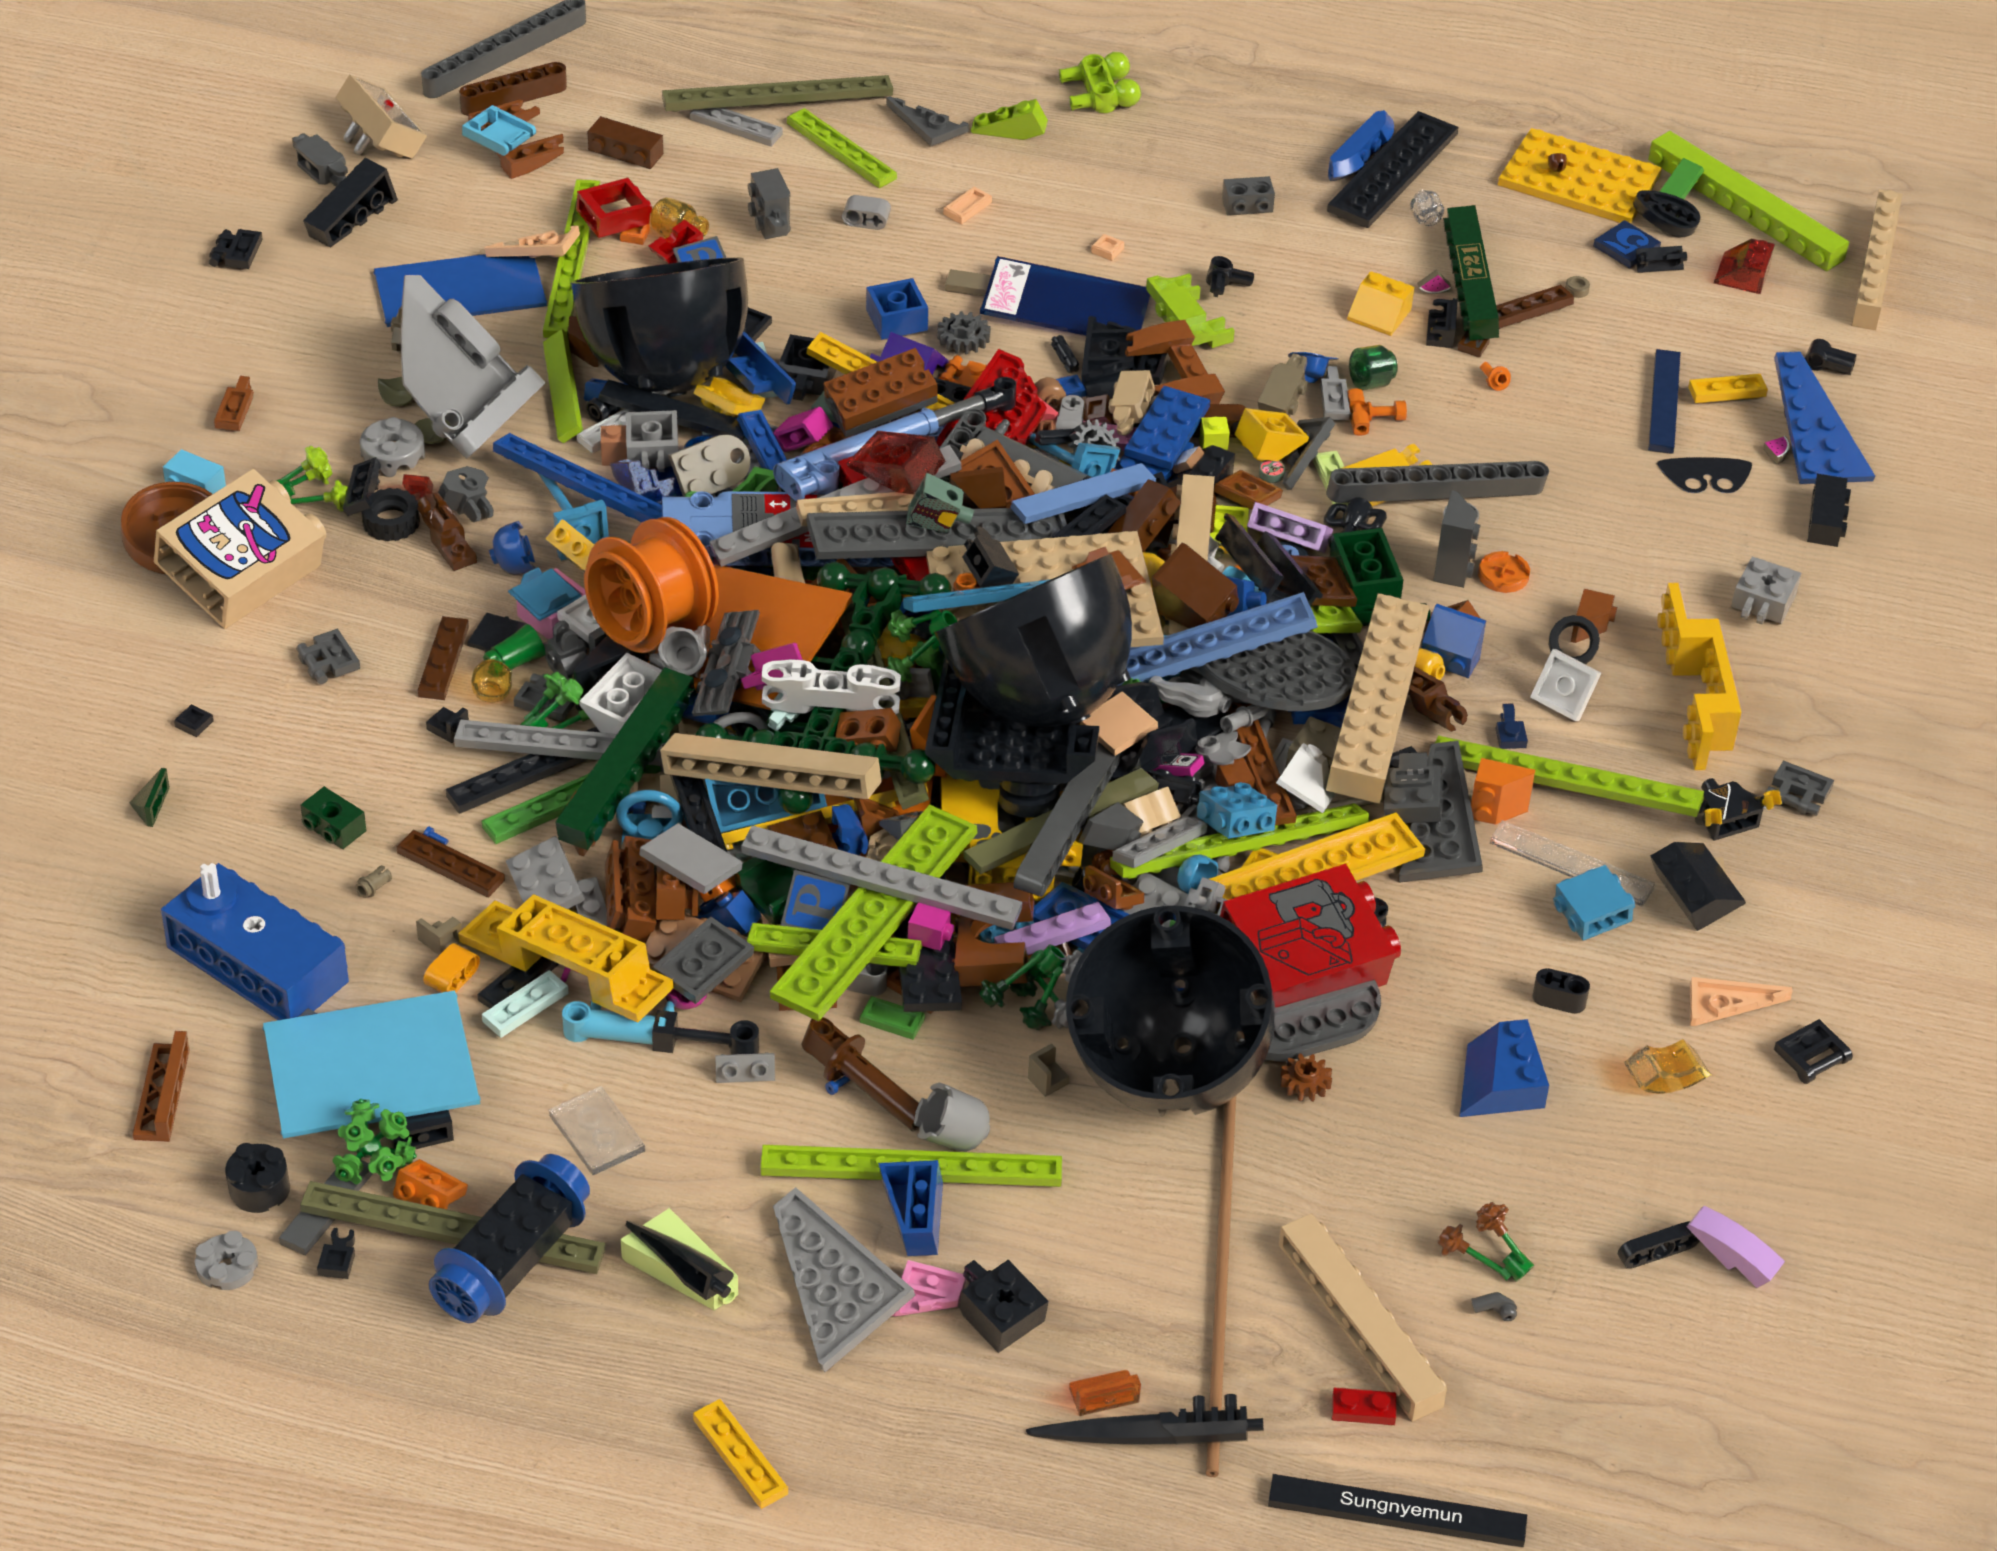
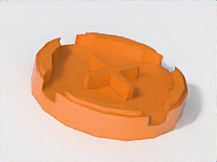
[1478,551,1530,593]

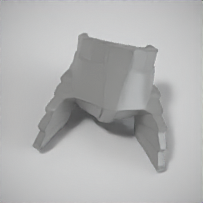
[648,625,710,678]

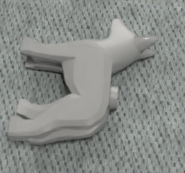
[1149,667,1271,718]

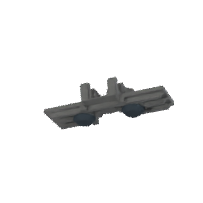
[692,610,761,716]

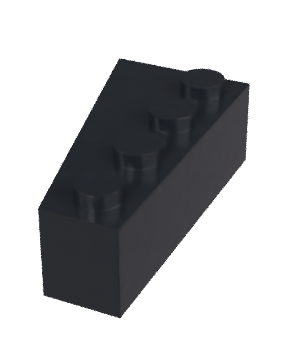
[303,157,398,248]

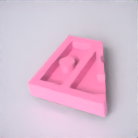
[892,1260,967,1317]

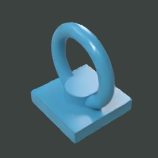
[616,790,683,843]

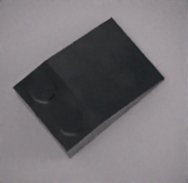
[574,635,649,712]

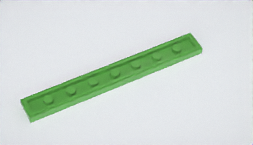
[482,738,670,844]

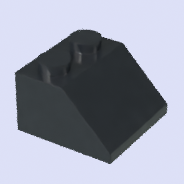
[1167,445,1235,497]

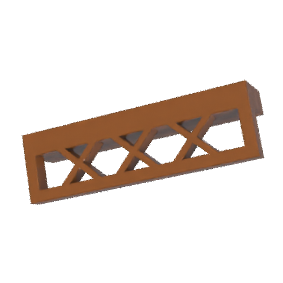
[133,1031,190,1142]

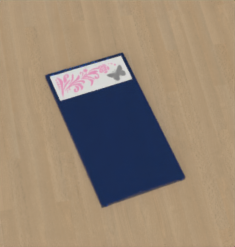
[980,256,1151,336]

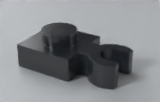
[317,1228,355,1279]

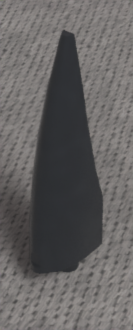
[625,1221,734,1300]

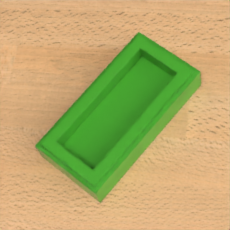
[1659,158,1704,199]
[860,996,925,1040]

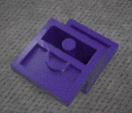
[870,332,949,376]

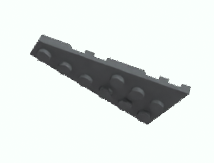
[1399,741,1483,883]

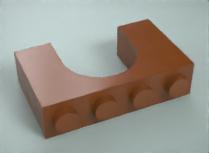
[952,882,1034,987]

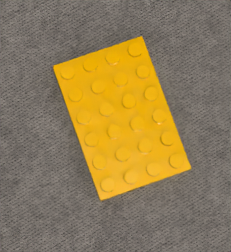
[1498,128,1662,223]

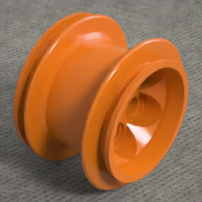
[584,517,719,653]

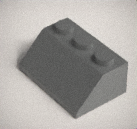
[1433,490,1481,588]

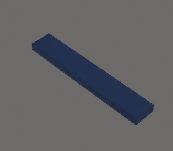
[1648,349,1681,454]

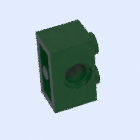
[300,786,367,849]

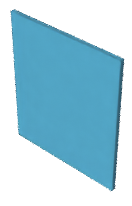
[263,990,481,1138]

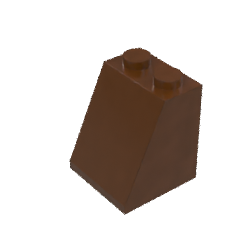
[1152,542,1239,629]

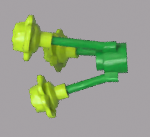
[276,445,348,512]

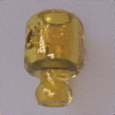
[650,197,709,239]

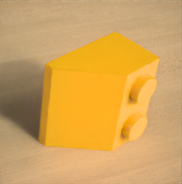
[1347,271,1414,336]
[1234,408,1309,462]

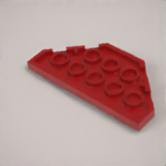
[936,349,1047,447]

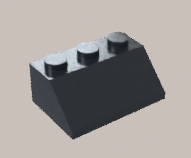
[1650,842,1746,931]

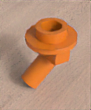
[1480,362,1511,391]

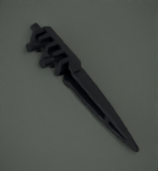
[1026,1394,1264,1445]

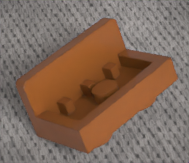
[1083,865,1144,910]

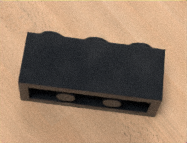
[1807,473,1851,547]

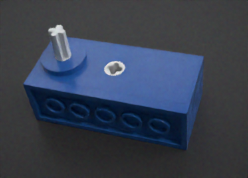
[161,863,349,1020]

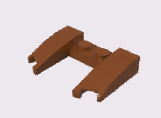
[468,99,564,179]
[1125,320,1225,404]

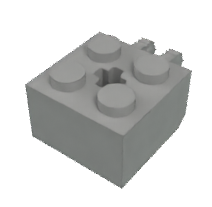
[626,410,679,473]
[1731,556,1801,624]

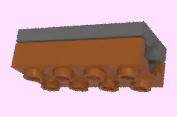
[824,348,938,438]

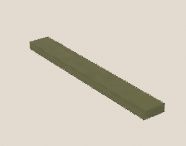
[964,768,1159,874]

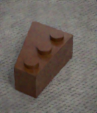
[767,810,838,879]

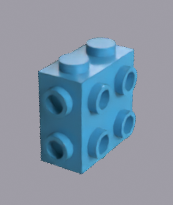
[1197,782,1277,839]
[1553,865,1635,941]

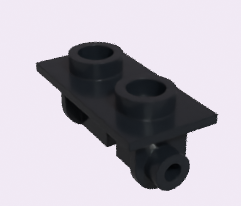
[1635,246,1687,273]
[1147,769,1203,806]

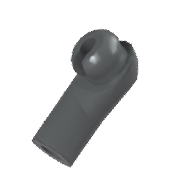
[1471,1292,1517,1321]

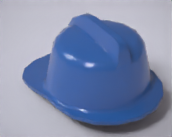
[1288,352,1339,383]

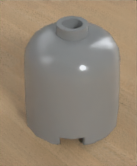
[914,1082,990,1152]

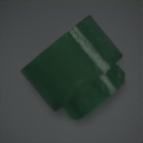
[1349,345,1398,390]

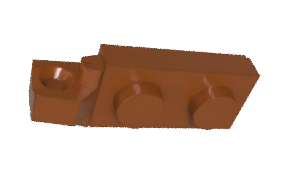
[214,375,254,431]

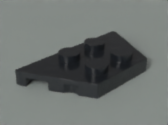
[1081,316,1136,383]

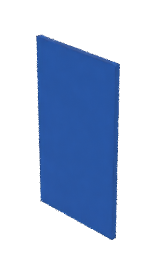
[374,254,547,327]

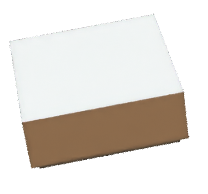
[1172,446,1204,473]

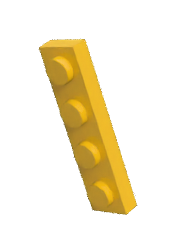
[693,1399,788,1509]

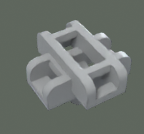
[1184,877,1227,916]

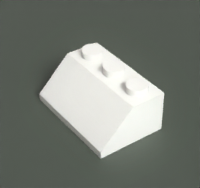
[579,653,662,734]

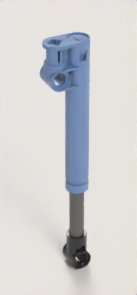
[773,377,1016,502]

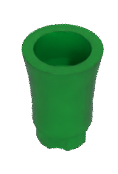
[483,624,546,677]

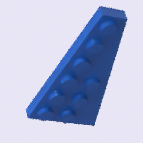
[1774,352,1875,484]

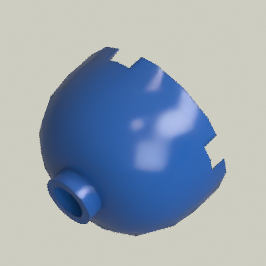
[489,521,536,575]

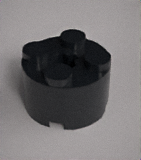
[225,1143,290,1213]

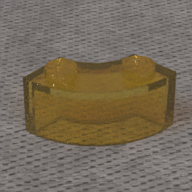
[1624,1039,1711,1094]

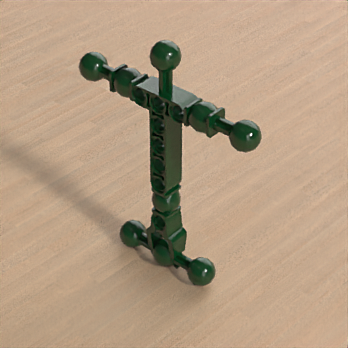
[695,562,952,815]

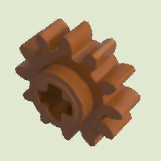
[1280,1053,1332,1102]

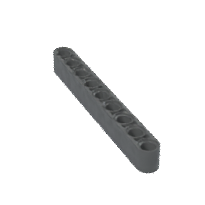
[421,0,586,98]
[1326,461,1549,503]
[1014,742,1126,897]

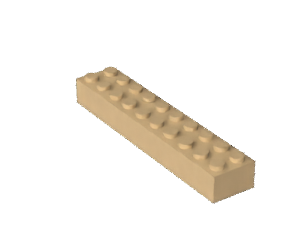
[1326,593,1430,804]

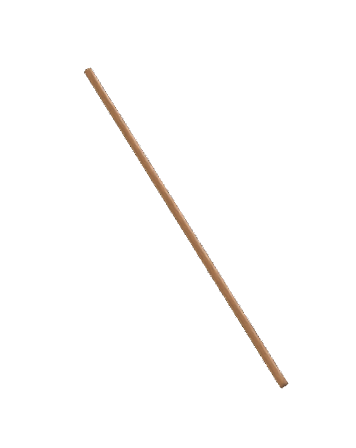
[1206,1096,1236,1477]

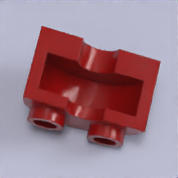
[648,219,703,264]

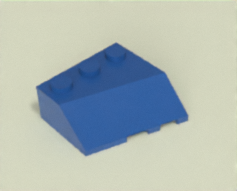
[1460,1019,1549,1117]

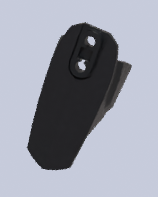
[1104,682,1223,781]

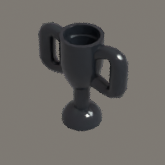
[1324,497,1387,548]

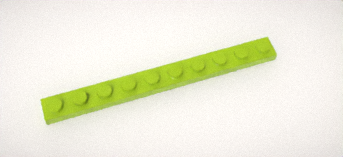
[543,179,600,338]
[1435,736,1704,817]
[1110,803,1369,879]
[761,1145,1062,1187]

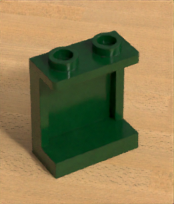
[734,857,799,925]

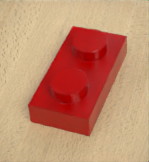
[1332,1387,1396,1426]

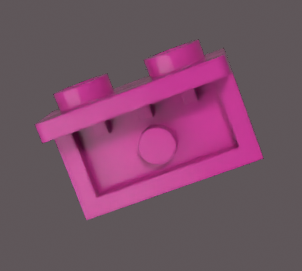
[741,642,802,690]

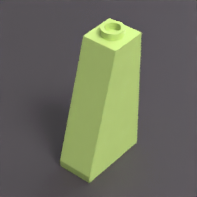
[621,1208,738,1310]

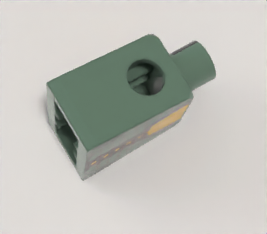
[906,473,974,533]

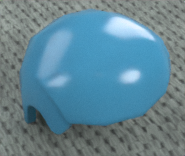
[1177,854,1218,894]

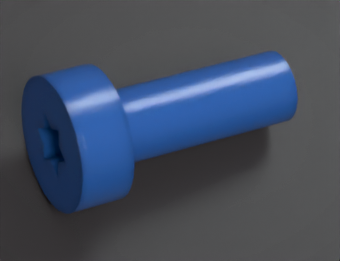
[423,826,449,845]
[825,1076,851,1095]

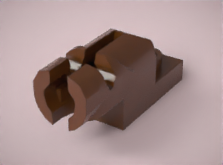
[418,493,477,571]
[1408,667,1468,732]

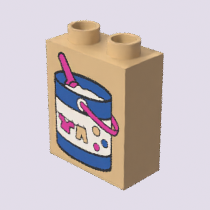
[154,468,326,629]

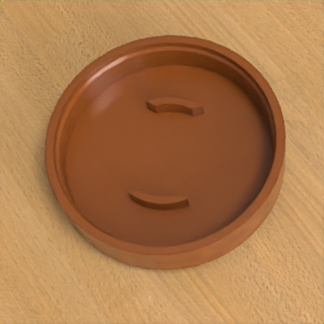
[121,482,212,574]

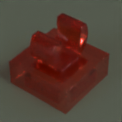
[402,474,433,500]

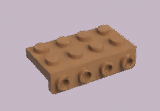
[646,911,769,1002]

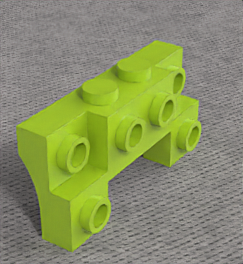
[1146,273,1235,348]

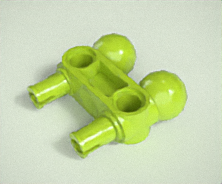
[1059,52,1141,113]

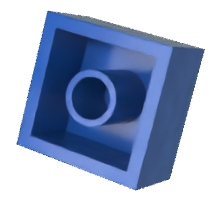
[866,278,928,340]

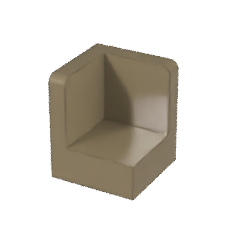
[416,917,461,955]
[1028,1044,1069,1097]

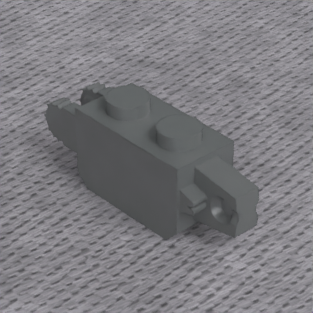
[292,133,348,187]

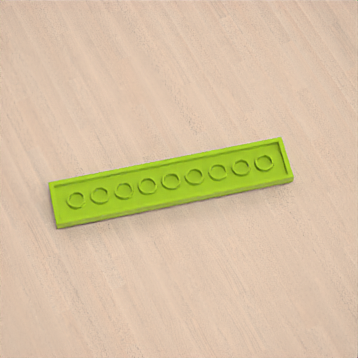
[769,804,977,1022]

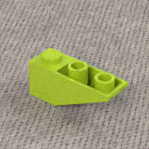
[971,99,1048,140]

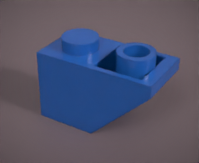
[695,890,761,935]

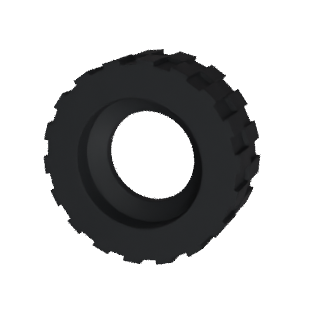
[361,488,420,541]

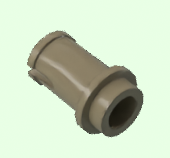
[356,865,392,898]

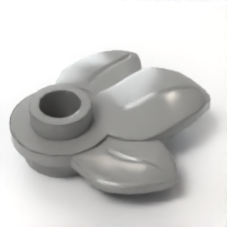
[1196,732,1251,765]

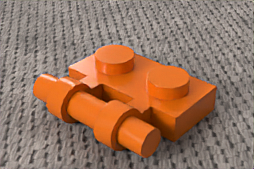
[938,355,987,388]

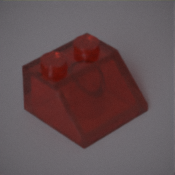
[1714,238,1775,294]

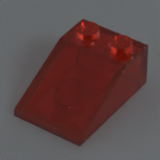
[846,431,946,494]

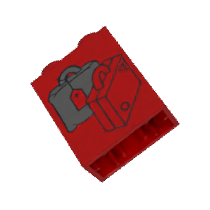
[1220,863,1401,1008]

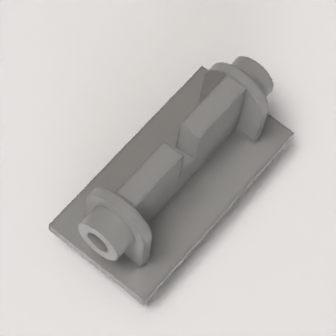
[715,1052,775,1083]

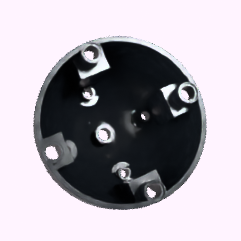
[571,257,748,397]
[934,554,1132,731]
[1066,906,1275,1117]

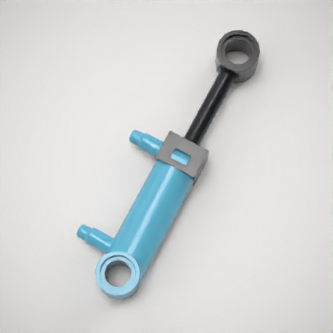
[562,1001,759,1055]

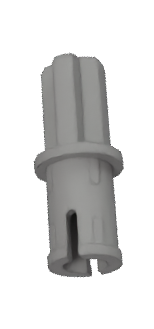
[1220,704,1268,733]

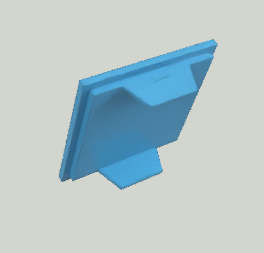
[508,567,582,621]

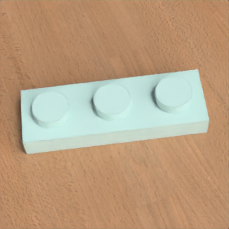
[482,970,569,1038]

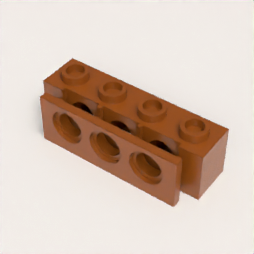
[656,835,698,920]
[605,836,656,944]

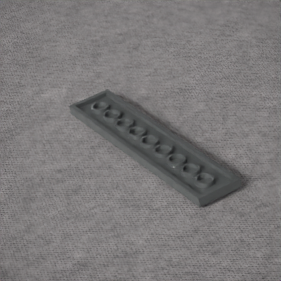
[806,508,1067,559]

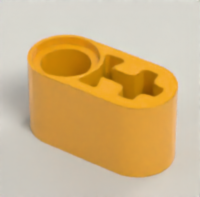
[423,943,480,993]

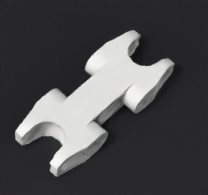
[762,660,901,714]

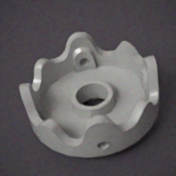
[360,417,425,477]

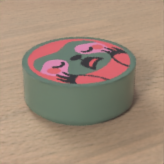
[1259,460,1285,483]

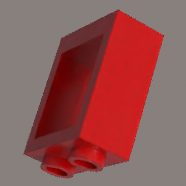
[576,177,652,238]

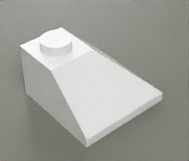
[1276,743,1335,813]

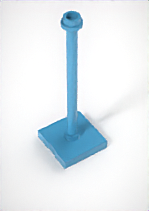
[1028,433,1120,477]
[532,443,609,561]

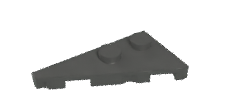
[886,96,969,146]
[1283,417,1336,490]

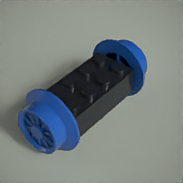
[429,1154,590,1323]

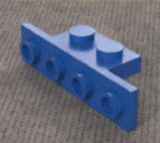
[726,332,796,405]

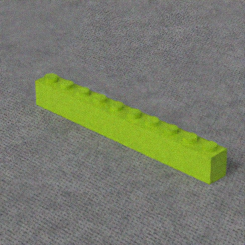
[1648,131,1849,272]

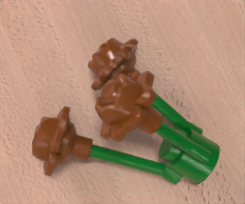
[1438,1202,1534,1282]

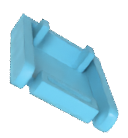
[462,105,536,156]

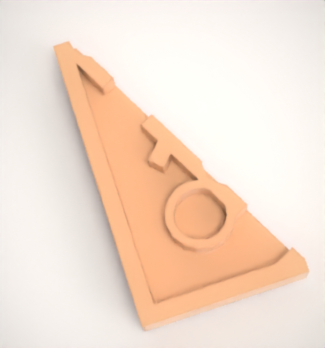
[484,226,580,258]
[1690,977,1792,1026]

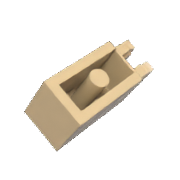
[1109,370,1155,436]

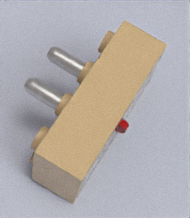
[335,74,427,159]

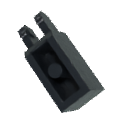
[962,526,1019,588]

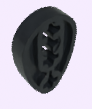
[1633,190,1701,237]

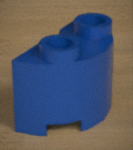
[832,804,869,856]

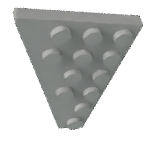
[773,1187,915,1372]

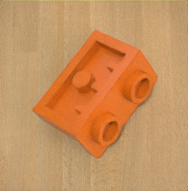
[393,1159,468,1209]

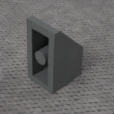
[1078,802,1144,850]

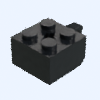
[779,334,836,401]
[959,1259,1049,1353]

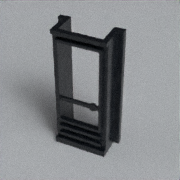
[1215,513,1323,606]

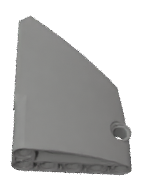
[401,275,546,459]

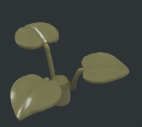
[378,377,451,445]

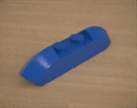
[1328,110,1394,181]

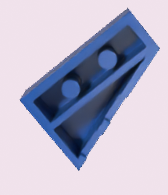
[878,1160,943,1256]

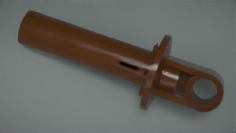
[801,1017,919,1131]

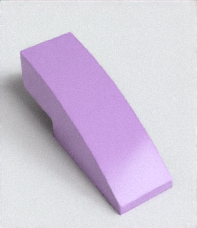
[1686,1206,1785,1288]

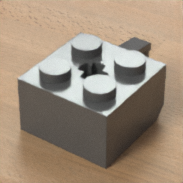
[748,168,791,239]

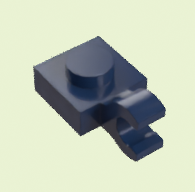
[1495,703,1528,749]

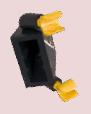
[1695,778,1782,841]

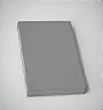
[640,823,742,894]

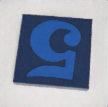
[1593,220,1661,268]

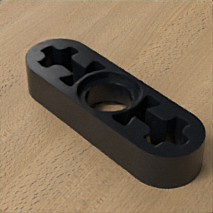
[1617,1221,1700,1269]

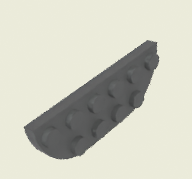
[1237,980,1381,1062]

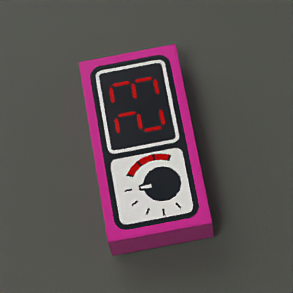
[1147,753,1204,777]

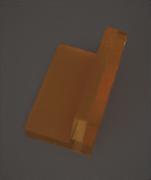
[1069,1370,1141,1416]

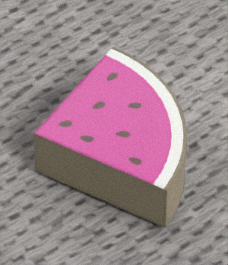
[1417,269,1452,294]
[1763,436,1790,464]

